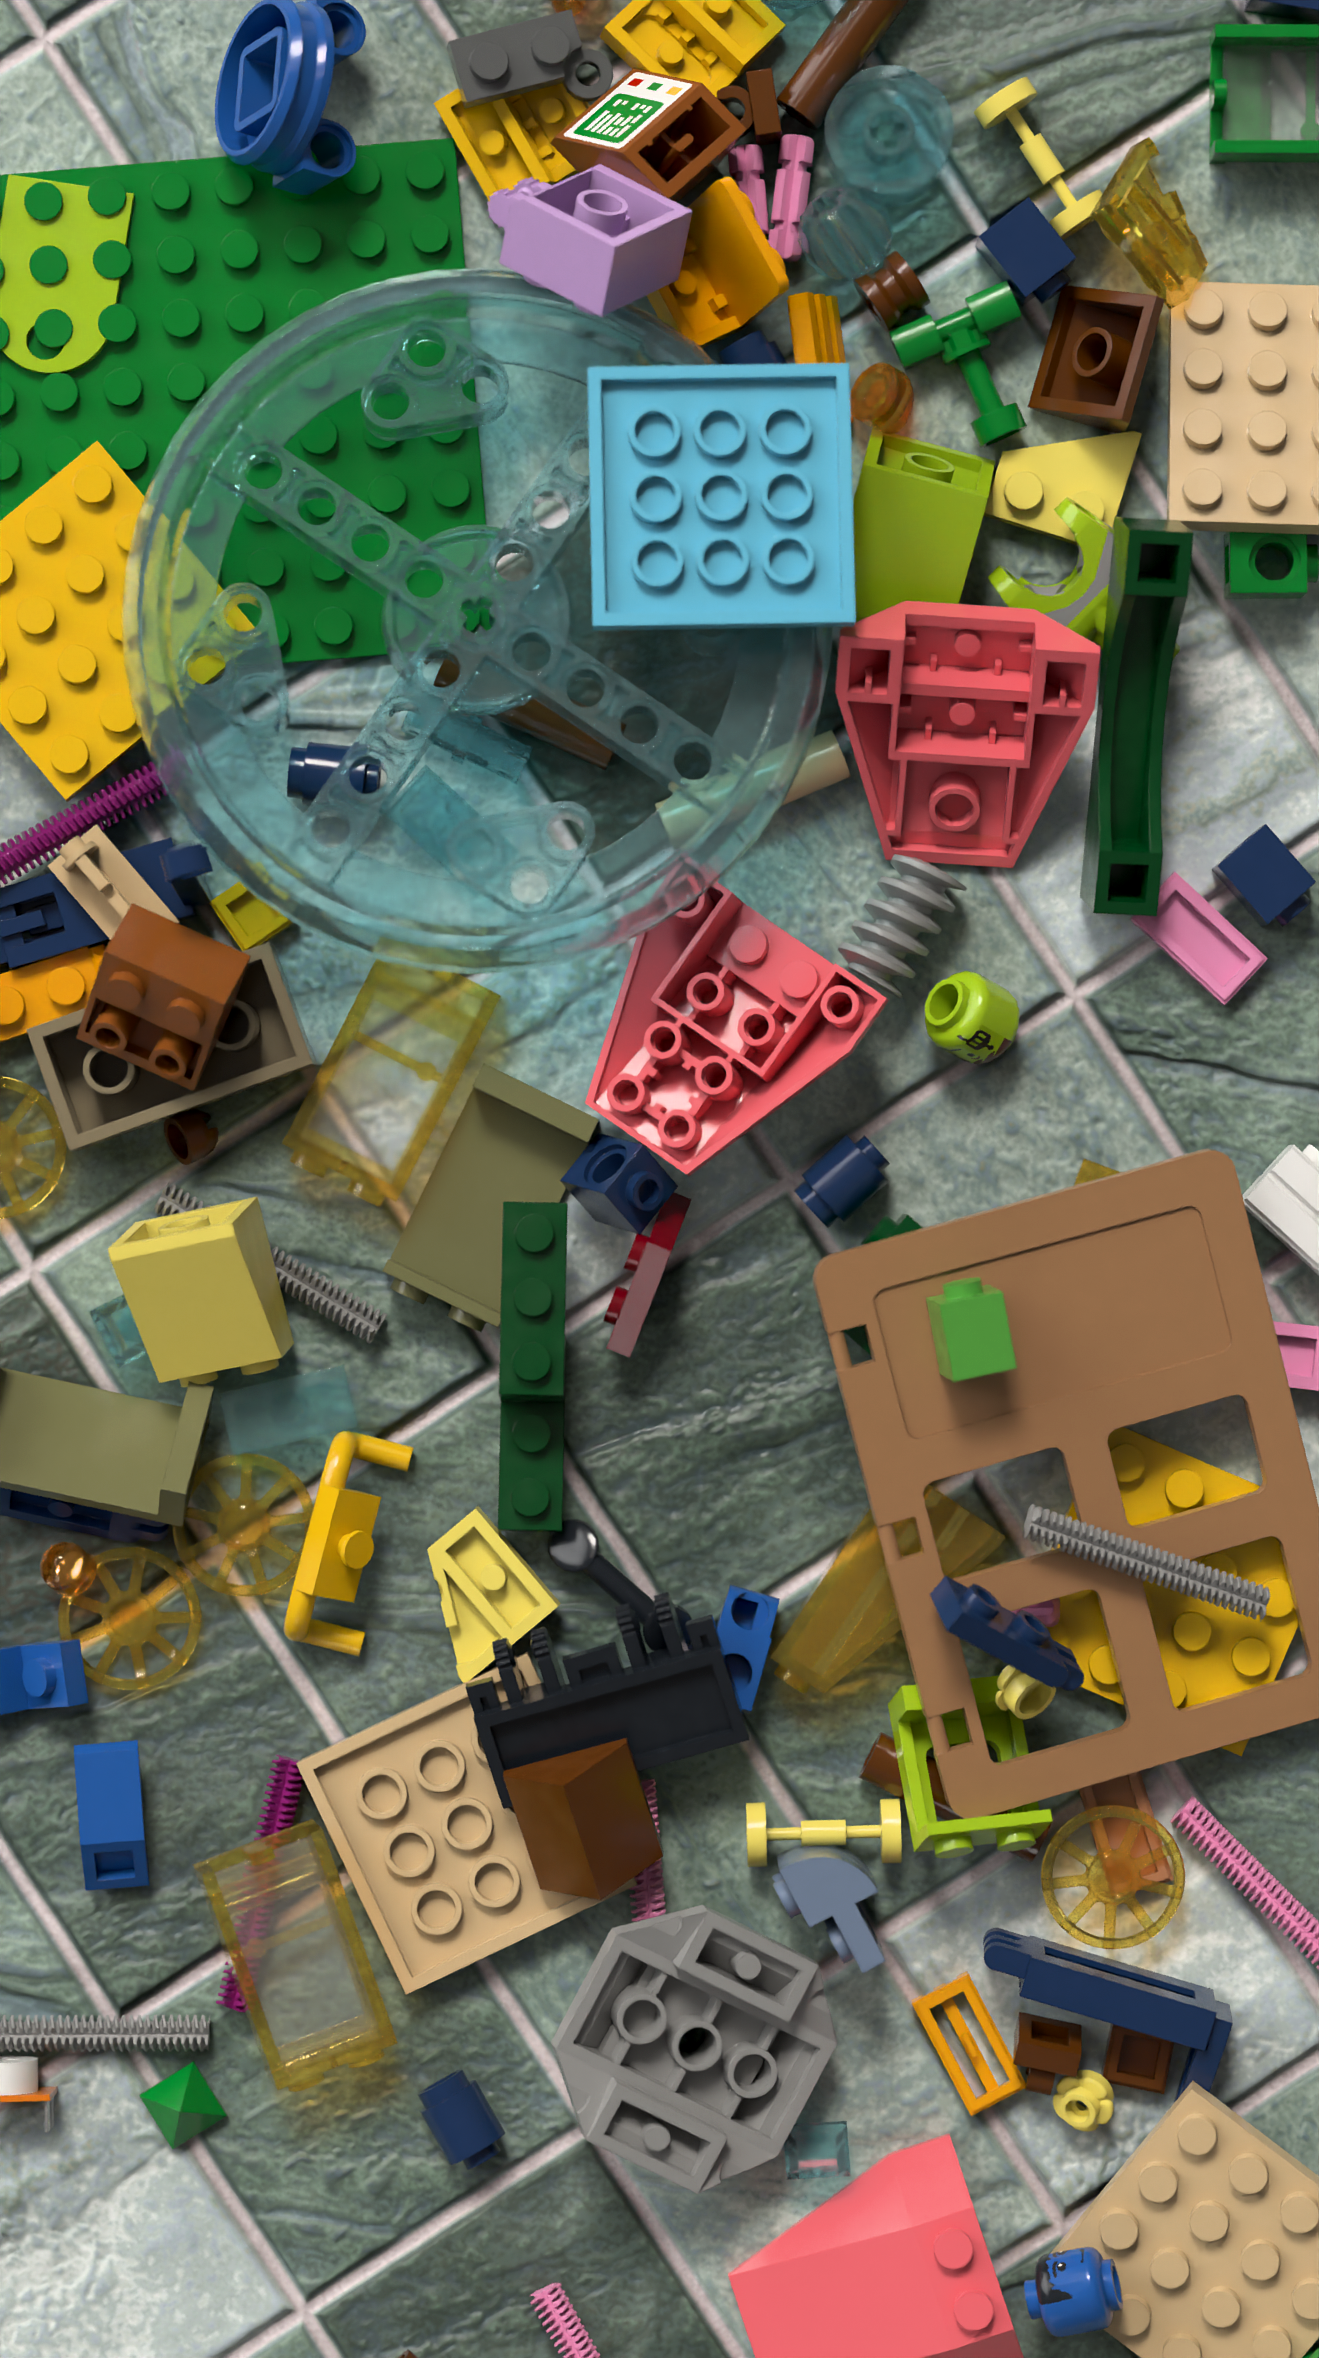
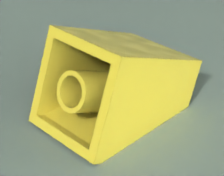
[108,1197,294,1387]

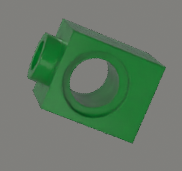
[1224,532,1319,599]

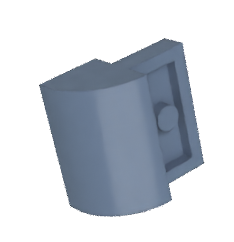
[772,1845,885,1973]

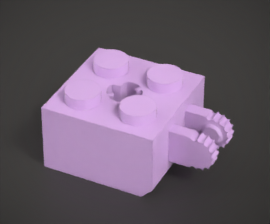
[487,164,692,317]

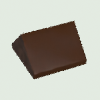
[1028,285,1165,434]
[503,1738,664,1900]

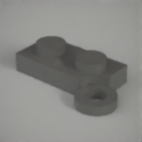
[447,9,613,109]

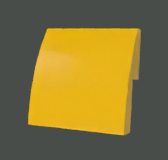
[600,0,786,98]
[433,83,590,201]

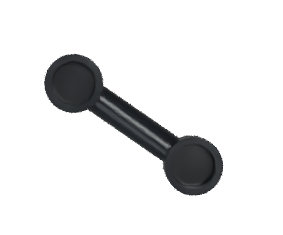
[548,1519,692,1651]

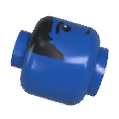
[1024,2247,1123,2337]

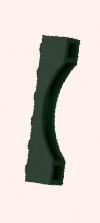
[1080,517,1194,916]

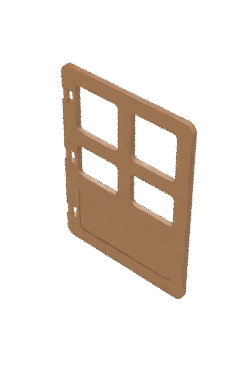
[813,1149,1319,1819]

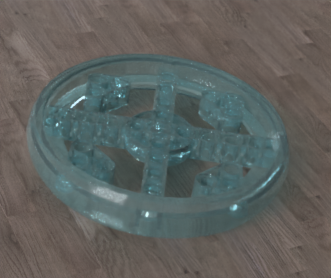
[121,267,833,974]

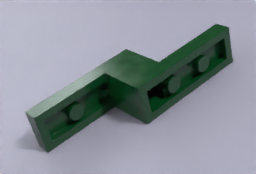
[498,1202,568,1532]

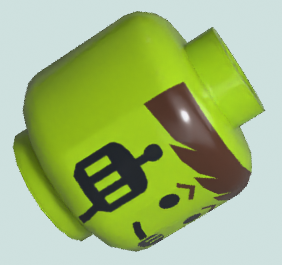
[924,971,1020,1065]

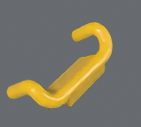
[284,1431,414,1657]

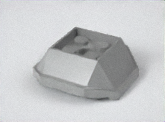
[551,1905,837,2194]

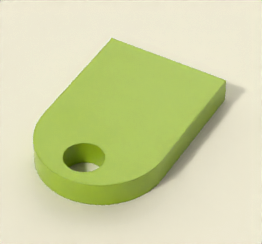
[0,174,135,375]

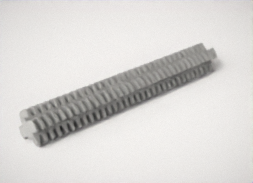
[153,1183,387,1344]
[1022,1504,1270,1621]
[0,2015,211,2052]

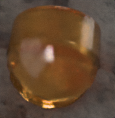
[39,1541,97,1598]

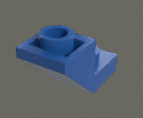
[0,1639,89,1715]
[74,1740,149,1891]

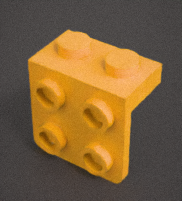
[646,176,789,358]

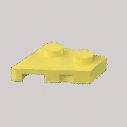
[983,431,1142,545]
[427,1506,560,1683]

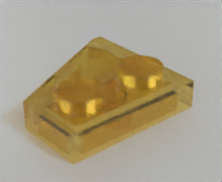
[1091,137,1208,310]

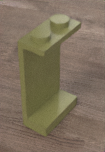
[383,1063,599,1332]
[0,1340,214,1527]

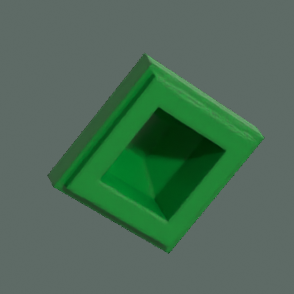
[139,2061,228,2149]

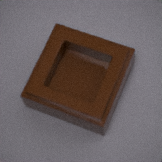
[1100,2024,1174,2094]

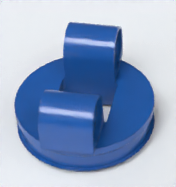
[215,0,366,195]

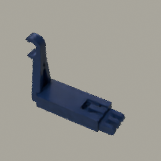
[0,837,213,970]
[983,1928,1233,2104]

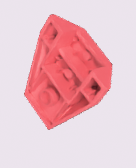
[835,601,1101,868]
[728,2133,1024,2358]

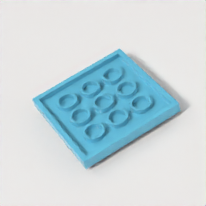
[587,363,856,631]

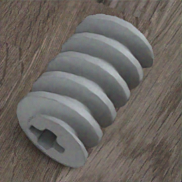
[837,854,967,999]

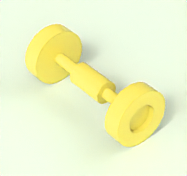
[974,77,1111,240]
[746,1799,902,1867]

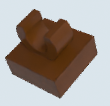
[717,68,782,146]
[1013,2012,1082,2095]

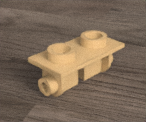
[48,825,180,940]

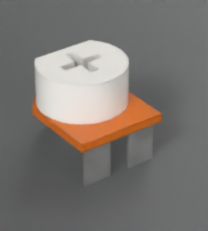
[0,2056,58,2133]

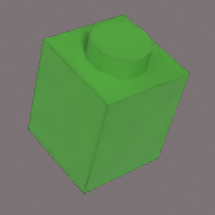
[926,1277,1017,1382]

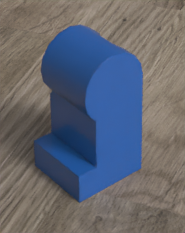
[716,1584,780,1713]

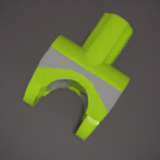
[988,497,1180,660]

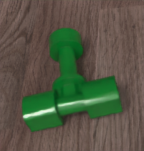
[889,280,1027,448]

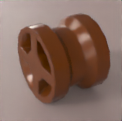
[852,251,931,333]

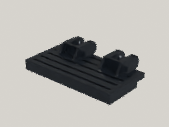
[465,1592,750,1809]

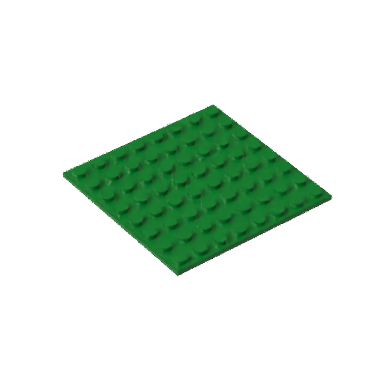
[0,138,496,668]

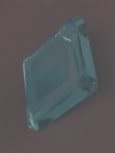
[89,1294,148,1368]
[784,2121,851,2180]

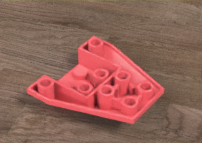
[585,858,889,1176]

